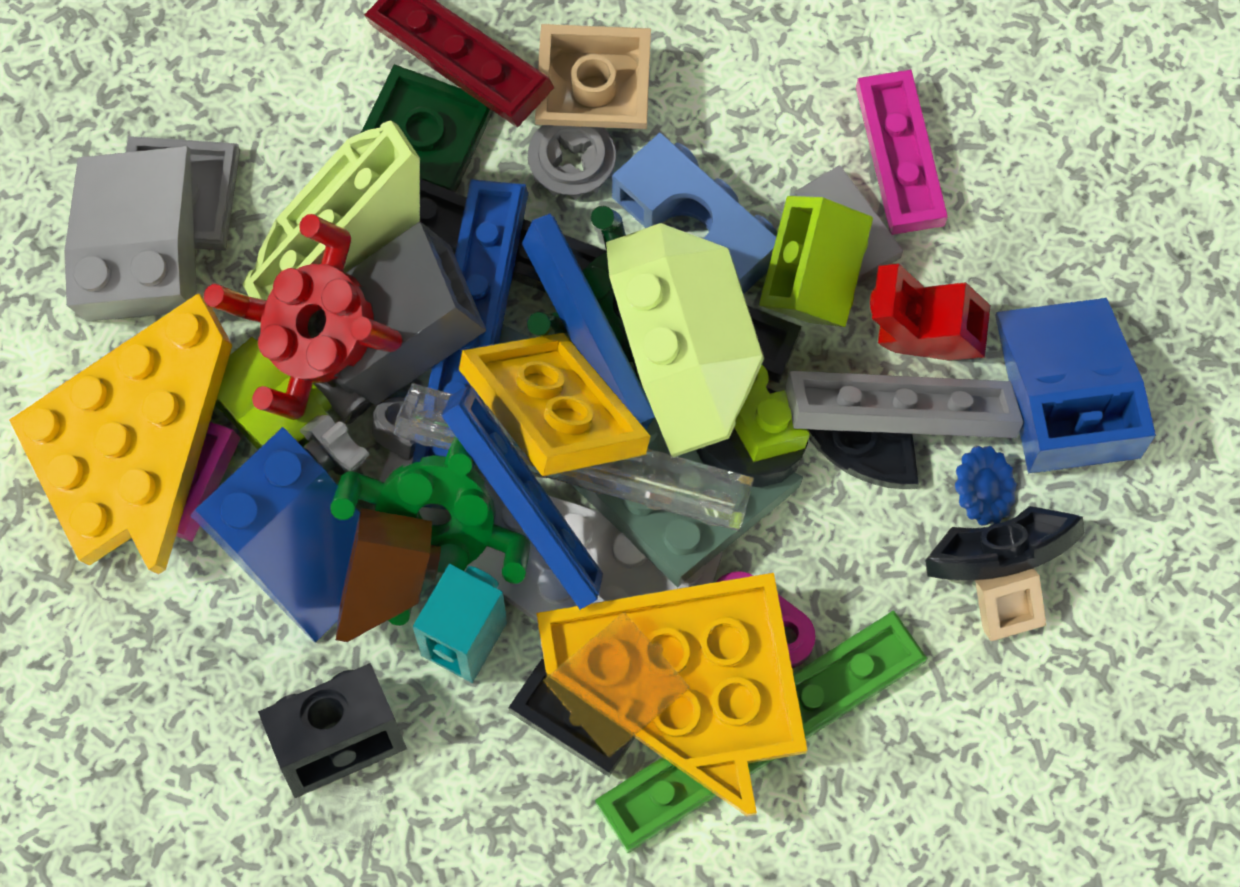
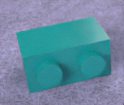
[413,564,507,683]

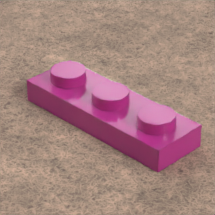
[856,69,948,235]

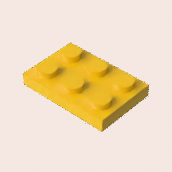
[459,333,651,476]

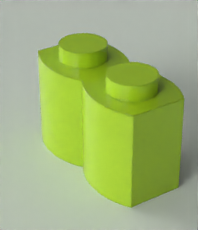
[215,337,332,450]

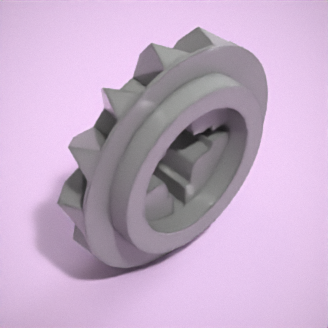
[528,125,616,200]

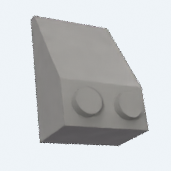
[64,146,197,321]

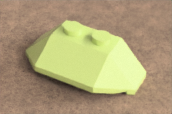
[242,120,420,300]
[606,223,764,457]

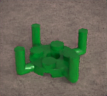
[330,436,530,626]

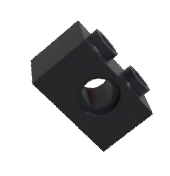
[258,663,407,798]

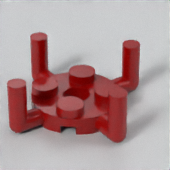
[204,214,402,420]

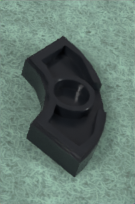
[808,429,919,489]
[925,506,1084,580]

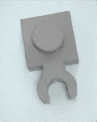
[300,415,369,475]

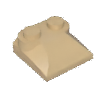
[535,24,651,129]

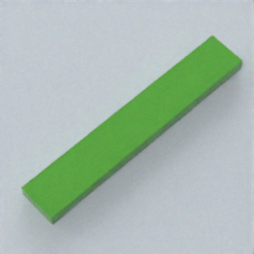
[595,610,928,854]

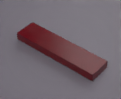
[364,0,554,128]

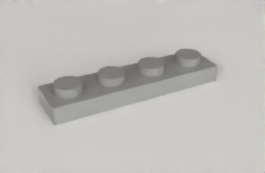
[785,371,1023,438]

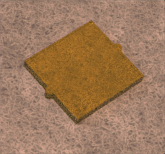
[543,612,690,758]

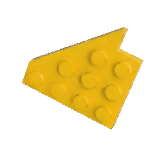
[9,293,233,575]
[536,573,808,817]

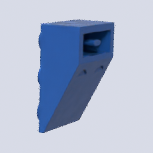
[995,298,1156,474]

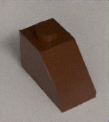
[336,508,441,642]

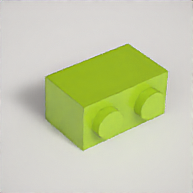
[759,196,874,327]

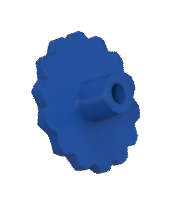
[955,446,1017,526]

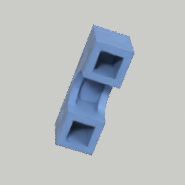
[612,132,777,294]

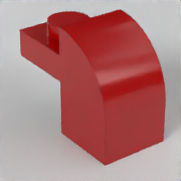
[870,263,991,361]

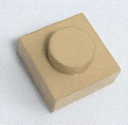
[975,568,1046,641]

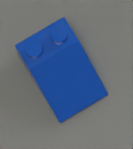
[190,427,360,643]

